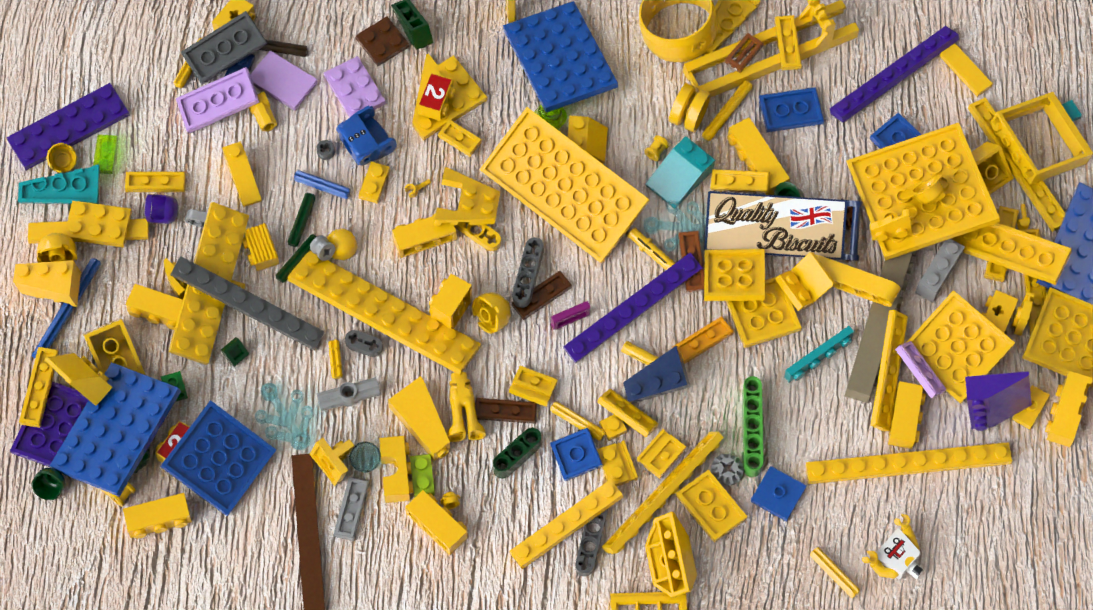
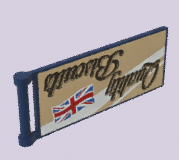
[704,191,863,261]

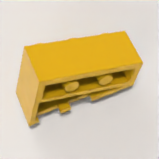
[13,260,81,307]
[1045,371,1093,447]

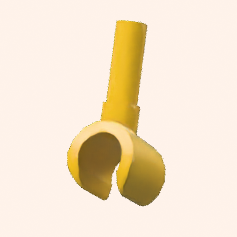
[404,179,431,198]
[1017,204,1030,229]

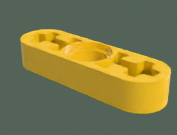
[454,210,501,251]

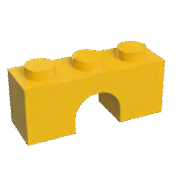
[379,436,413,503]

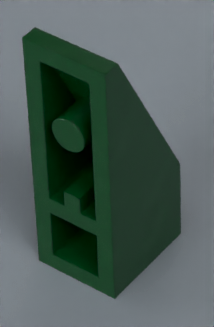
[391,0,434,50]

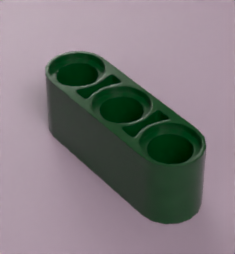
[493,427,542,479]

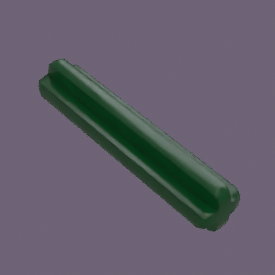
[288,192,315,247]
[276,234,317,283]

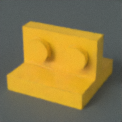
[310,438,354,486]

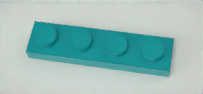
[784,326,854,383]

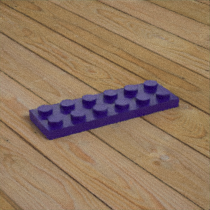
[6,83,130,170]

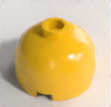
[37,233,78,263]
[472,292,511,334]

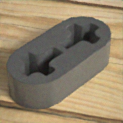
[345,330,383,357]

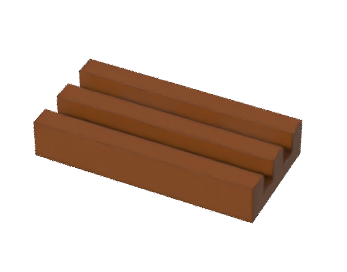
[725,33,764,73]

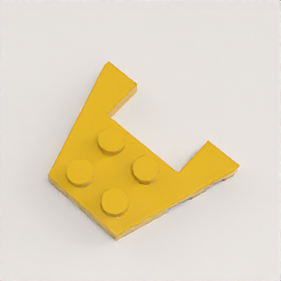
[433,167,500,226]

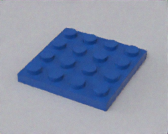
[160,400,276,516]

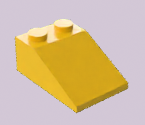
[83,318,146,375]

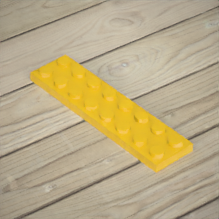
[168,202,249,365]

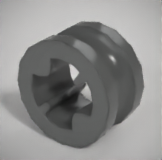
[317,140,335,160]

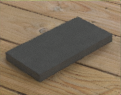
[181,11,267,85]

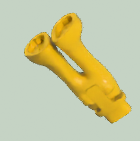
[447,372,486,442]

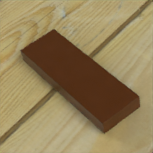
[512,271,572,320]
[475,398,537,424]

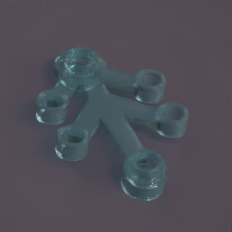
[643,200,706,251]
[255,383,314,450]

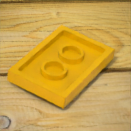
[64,201,132,248]
[676,469,747,543]

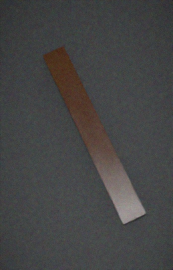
[291,453,325,610]

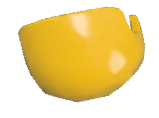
[46,143,77,173]
[327,228,357,260]

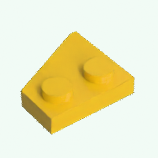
[870,209,912,241]

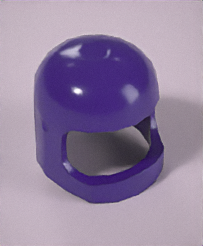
[145,194,179,224]

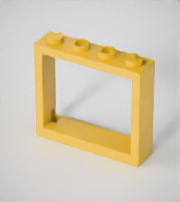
[990,92,1093,185]

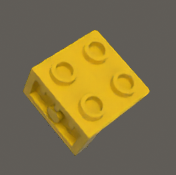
[775,252,835,311]

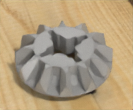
[711,453,744,485]

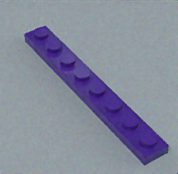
[829,26,959,123]
[563,253,702,364]

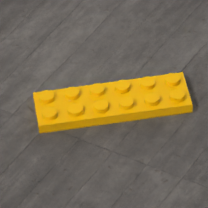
[951,223,1072,285]

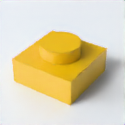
[599,414,627,441]

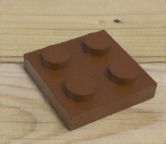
[355,16,409,67]

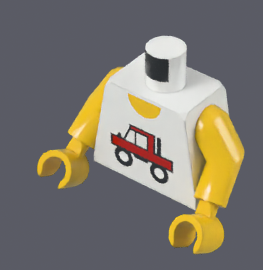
[862,514,924,579]

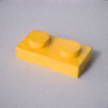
[438,119,481,157]
[359,161,390,204]

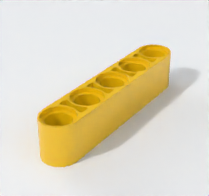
[816,255,901,307]

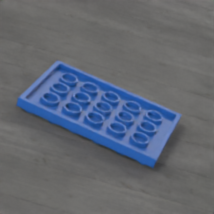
[503,1,618,113]
[1036,182,1093,305]
[49,362,181,497]

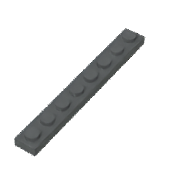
[171,256,324,351]

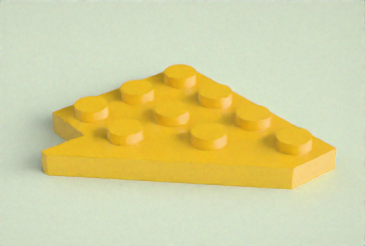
[412,53,487,141]

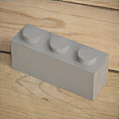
[915,239,965,303]

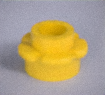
[440,492,460,510]

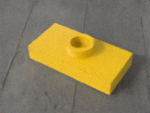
[1012,385,1050,429]

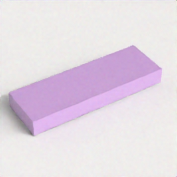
[895,341,946,398]

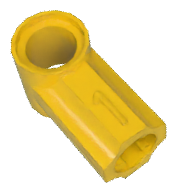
[248,92,277,132]

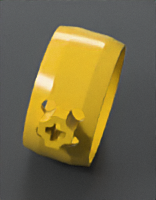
[639,0,718,62]

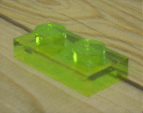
[93,134,118,174]

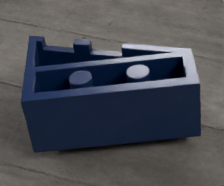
[623,346,691,404]

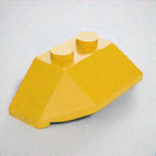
[645,512,697,598]

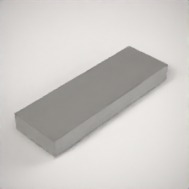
[333,477,369,541]

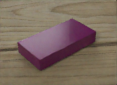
[551,301,590,330]

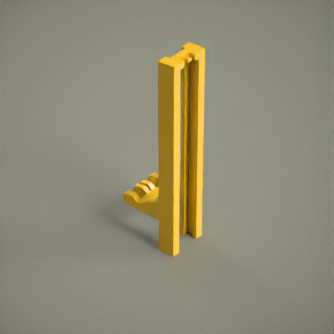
[683,0,859,97]

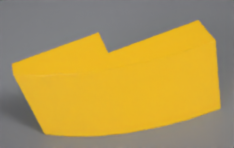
[163,258,186,300]

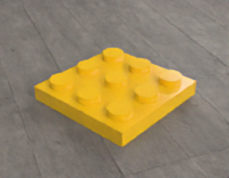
[704,249,765,301]
[726,276,802,348]

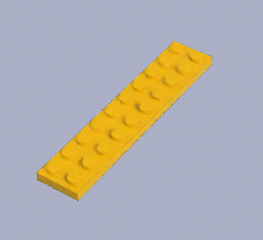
[288,251,481,375]

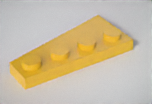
[697,0,761,54]

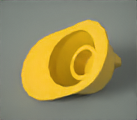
[900,174,946,205]

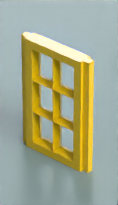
[610,592,687,610]

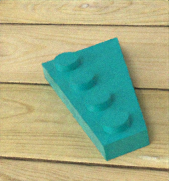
[18,164,100,204]

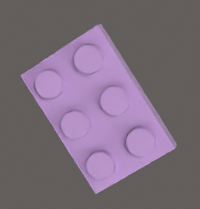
[324,56,386,118]

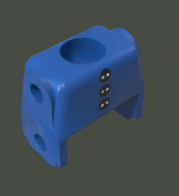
[336,105,397,166]

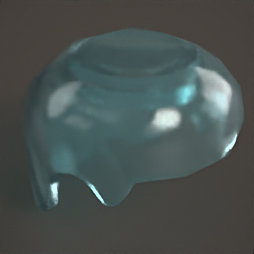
[349,441,381,473]

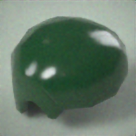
[31,467,66,500]

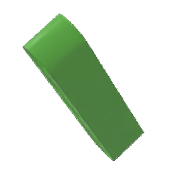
[742,376,763,477]

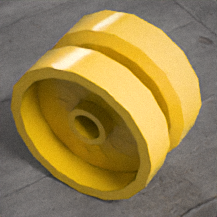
[669,83,711,133]

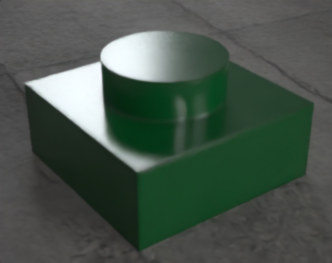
[221,337,249,366]

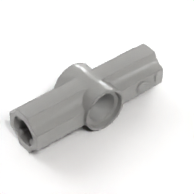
[316,377,381,411]

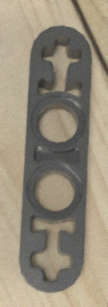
[512,237,544,308]
[575,509,608,577]

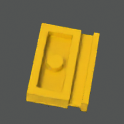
[1012,292,1034,336]
[509,366,558,407]
[637,429,686,479]
[597,440,638,487]

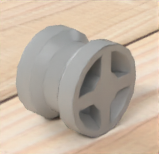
[310,235,335,261]

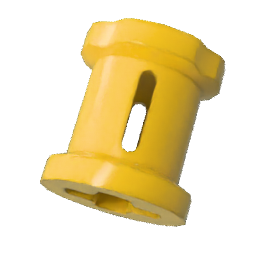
[644,135,669,161]

